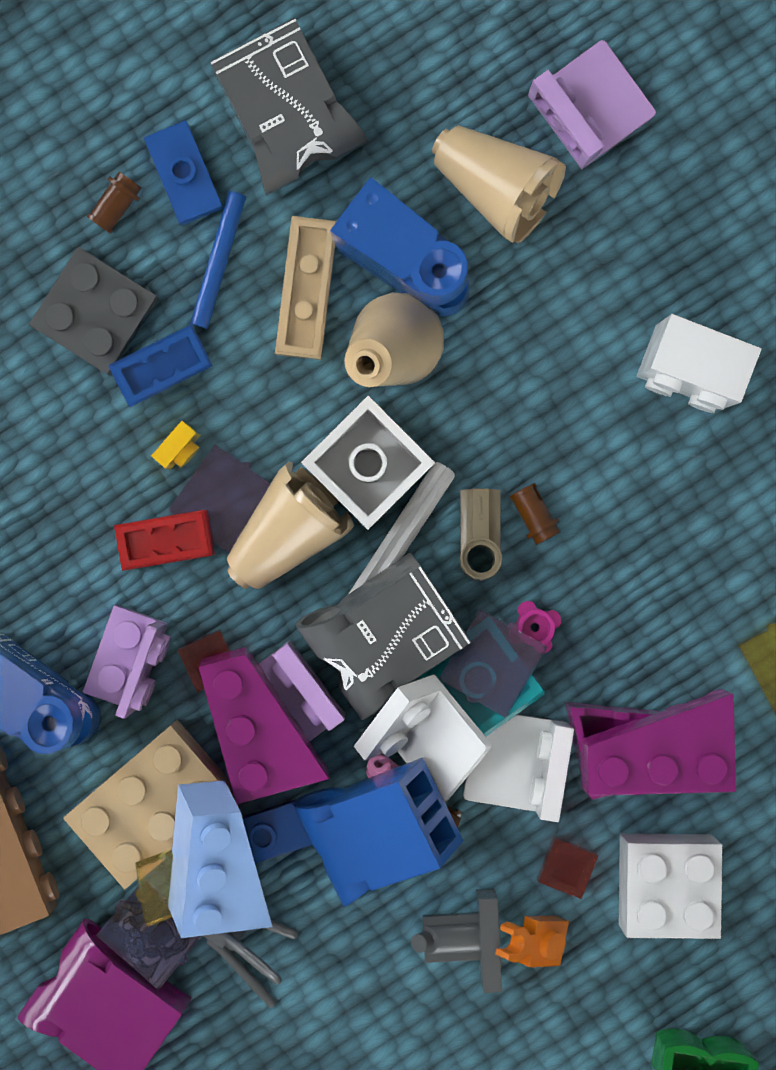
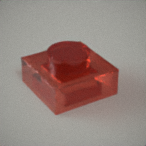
[177,629,231,692]
[537,836,598,899]

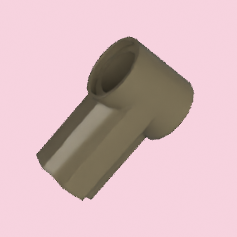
[459,489,502,581]

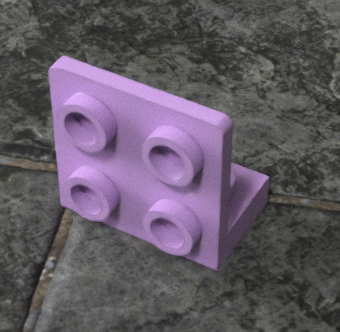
[528,40,656,169]
[83,605,171,719]
[259,641,345,742]

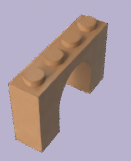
[0,746,59,935]

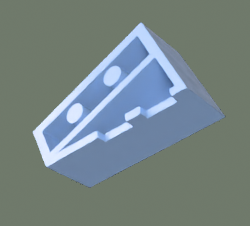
[167,780,272,938]

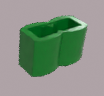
[651,1029,759,1070]

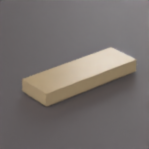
[275,216,337,361]

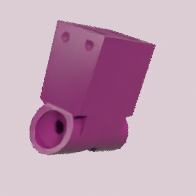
[17,918,192,1070]

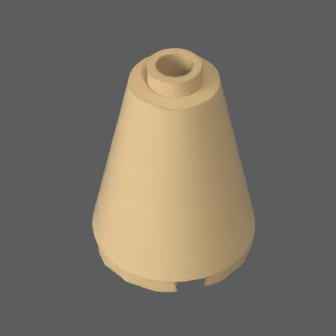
[432,125,566,243]
[345,292,444,387]
[227,461,354,589]

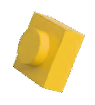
[151,421,201,470]

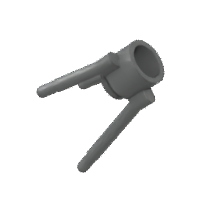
[203,920,298,1008]

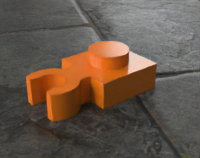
[495,915,569,967]

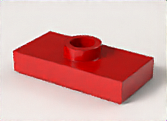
[114,509,215,571]

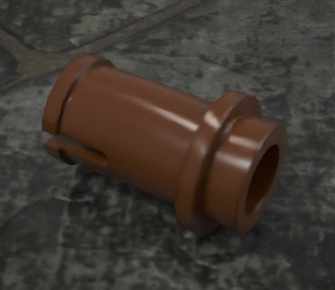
[87,171,142,234]
[509,483,560,545]

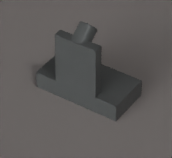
[411,888,502,993]

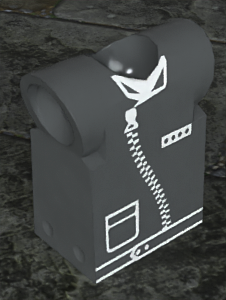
[211,18,368,196]
[295,552,471,720]

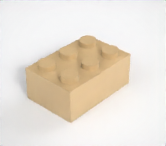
[63,720,234,890]

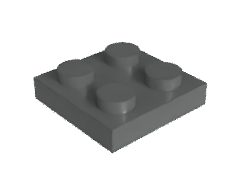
[29,247,159,376]

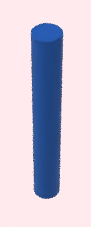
[190,191,246,330]

